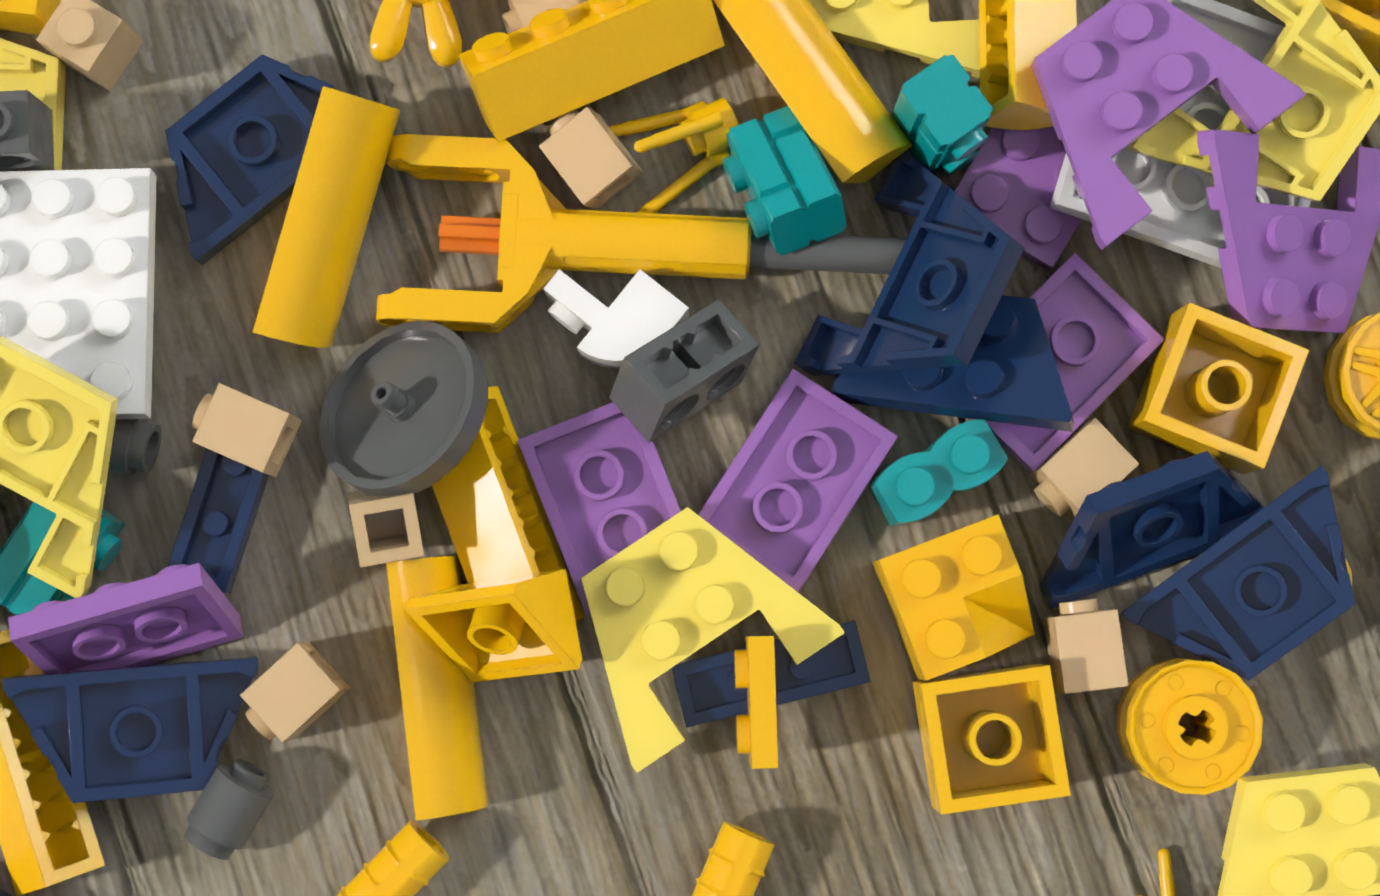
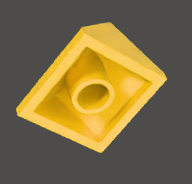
[404,569,582,682]

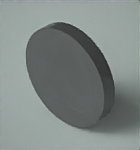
[319,321,488,496]

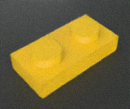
[734,636,778,769]

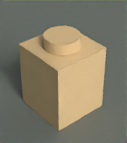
[36,0,143,92]
[539,107,644,210]
[192,383,302,477]
[1030,418,1139,519]
[348,491,424,568]
[1043,598,1129,694]
[240,642,351,743]

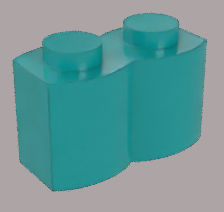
[868,419,1008,527]

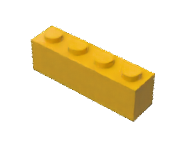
[458,0,725,142]

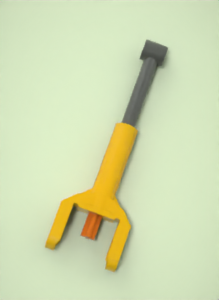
[376,134,907,333]

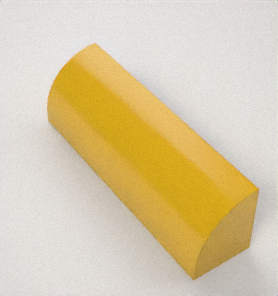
[713,0,912,183]
[979,0,1077,130]
[253,86,400,348]
[432,386,585,621]
[386,556,488,821]
[0,629,105,896]

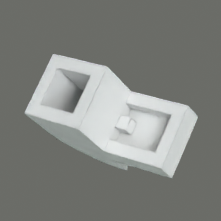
[543,269,689,369]

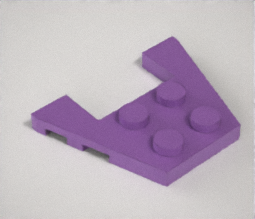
[1032,0,1306,250]
[1197,129,1380,333]

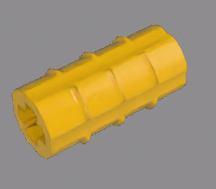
[336,820,449,896]
[692,821,775,896]

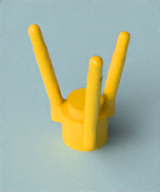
[609,97,739,214]

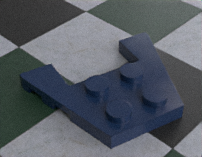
[794,152,1025,376]

